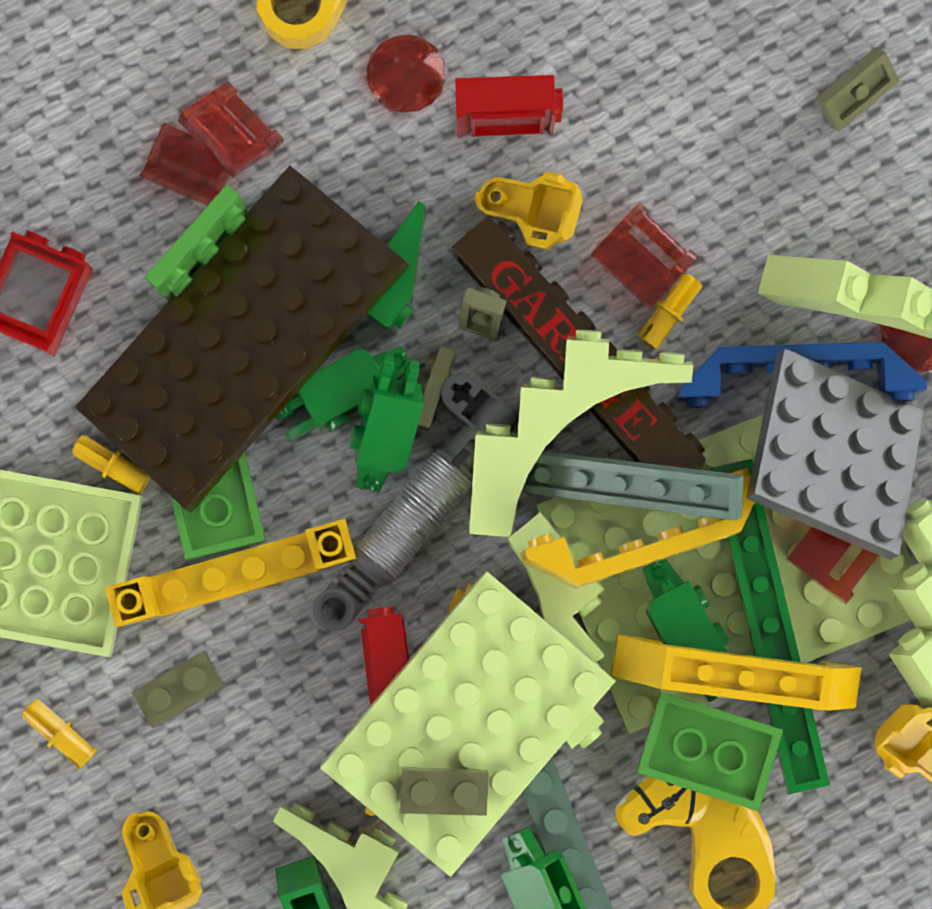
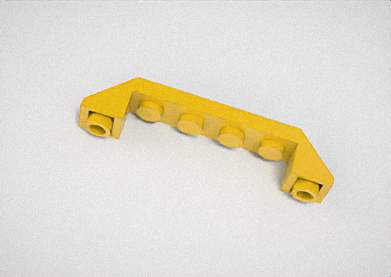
[520,468,755,588]
[105,519,356,627]
[611,634,862,711]

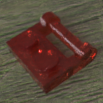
[178,81,284,178]
[591,203,699,310]
[785,526,879,605]

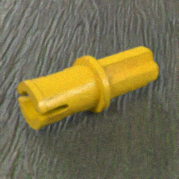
[636,274,702,350]
[72,435,151,495]
[21,699,98,770]

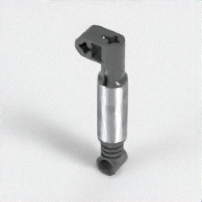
[313,373,519,631]

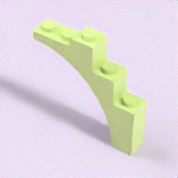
[758,255,932,339]
[469,330,693,537]
[889,498,932,719]
[507,512,605,749]
[273,802,409,909]

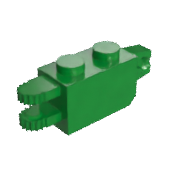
[275,346,409,442]
[349,355,424,492]
[642,558,730,702]
[501,828,586,909]

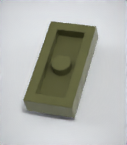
[816,47,899,132]
[458,287,507,341]
[417,345,456,432]
[132,651,225,728]
[399,767,489,816]

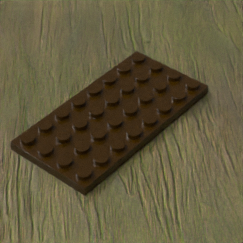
[75,165,409,513]

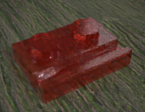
[140,123,238,206]

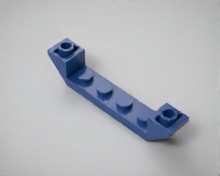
[676,342,927,408]

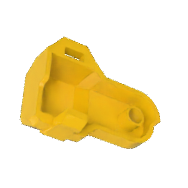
[475,171,583,250]
[874,703,932,782]
[121,811,202,909]

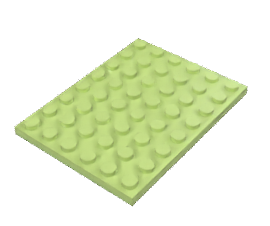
[536,414,914,734]

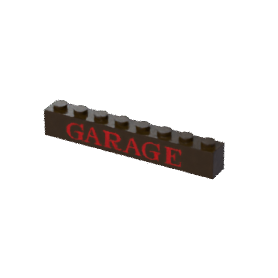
[452,215,706,470]

